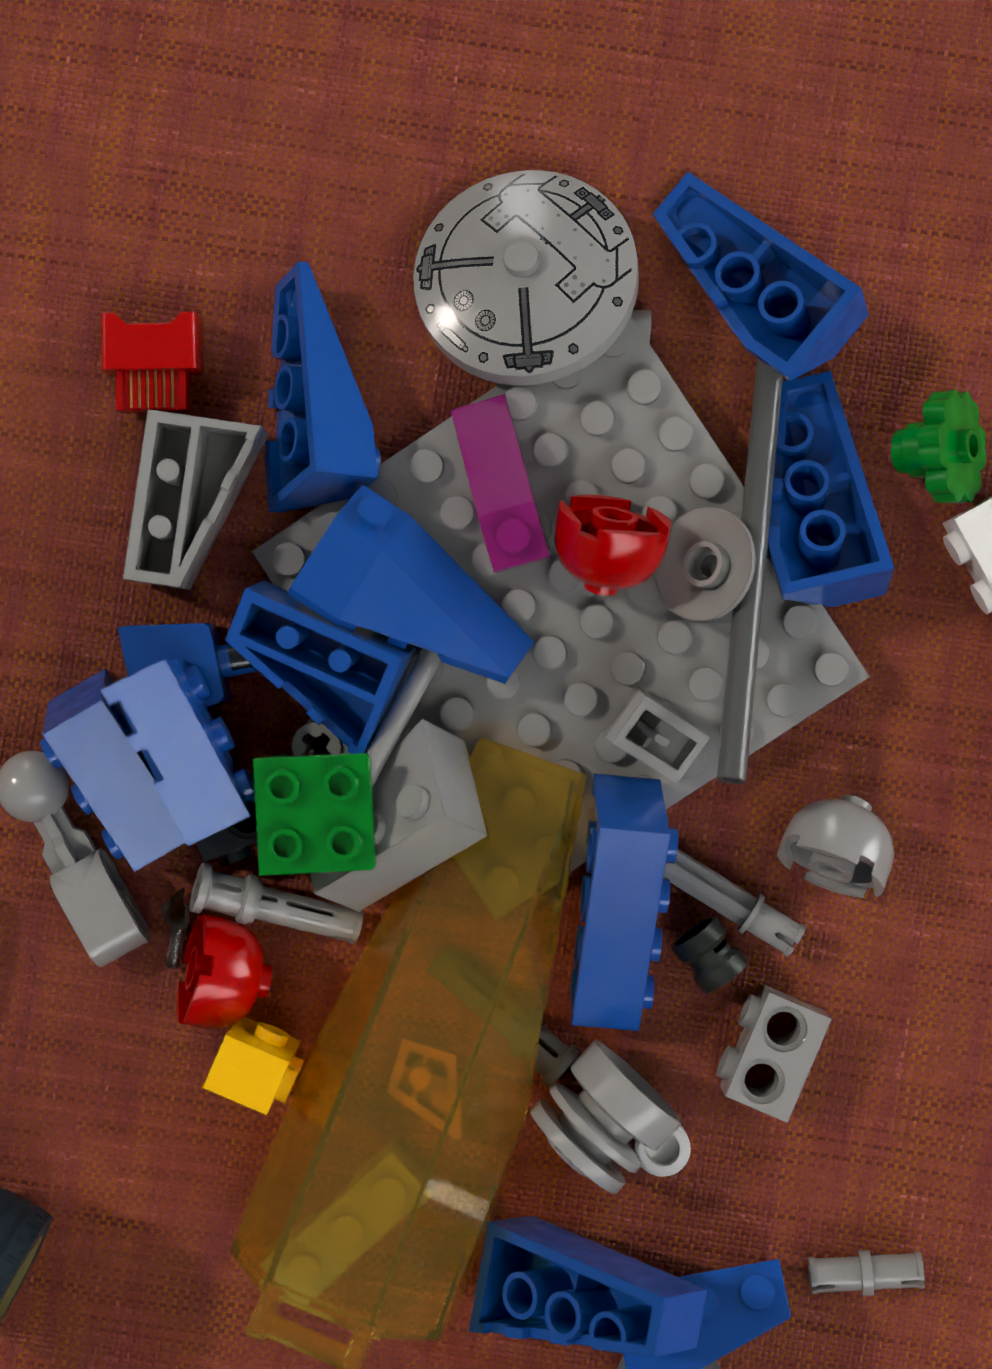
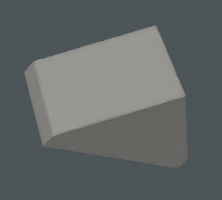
[605,687,710,783]

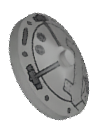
[413,170,639,386]

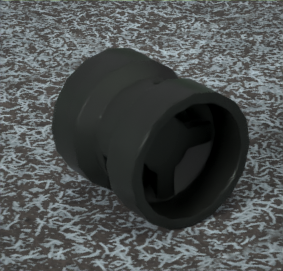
[670,916,748,994]

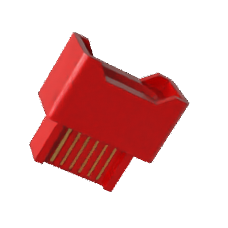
[101,312,203,414]

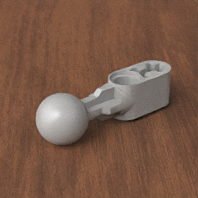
[0,751,151,967]

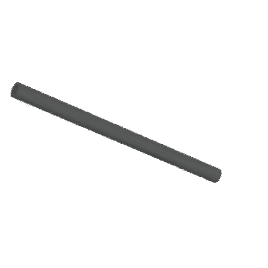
[717,358,783,784]

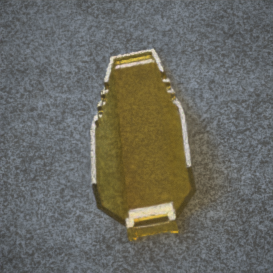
[230,737,587,1369]

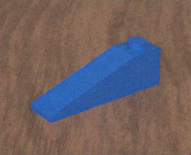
[653,172,869,381]
[265,261,381,513]
[767,371,895,607]
[287,484,534,684]

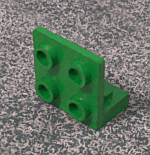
[253,753,376,875]

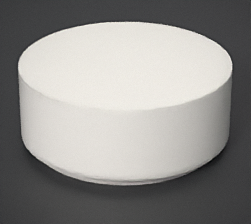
[634,1125,691,1177]

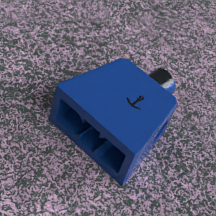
[118,623,257,709]

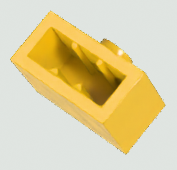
[203,1017,304,1115]

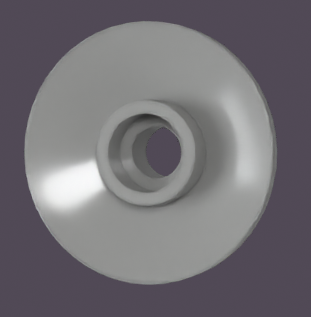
[654,507,756,622]

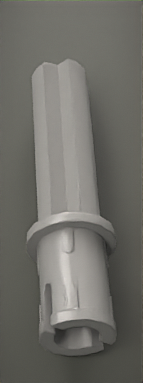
[663,849,806,957]

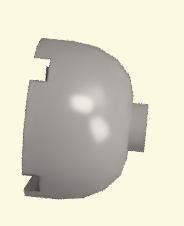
[777,795,895,898]

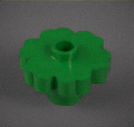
[891,390,986,504]

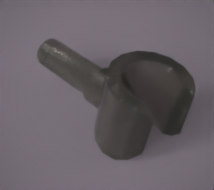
[161,888,205,969]

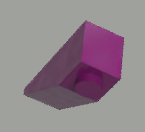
[451,394,552,573]

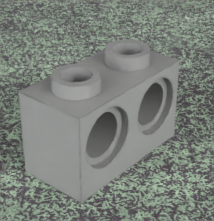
[716,984,832,1123]

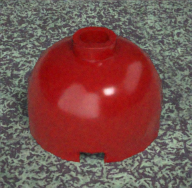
[554,495,672,596]
[176,914,272,1029]

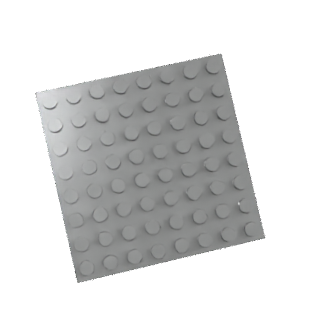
[252,317,870,920]

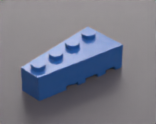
[569,774,678,1031]
[468,1216,707,1358]

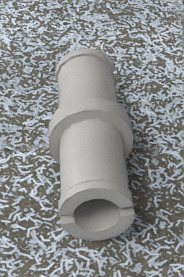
[808,1250,925,1296]

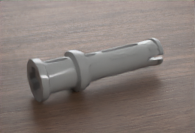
[189,862,364,944]

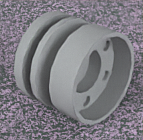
[530,1039,682,1194]

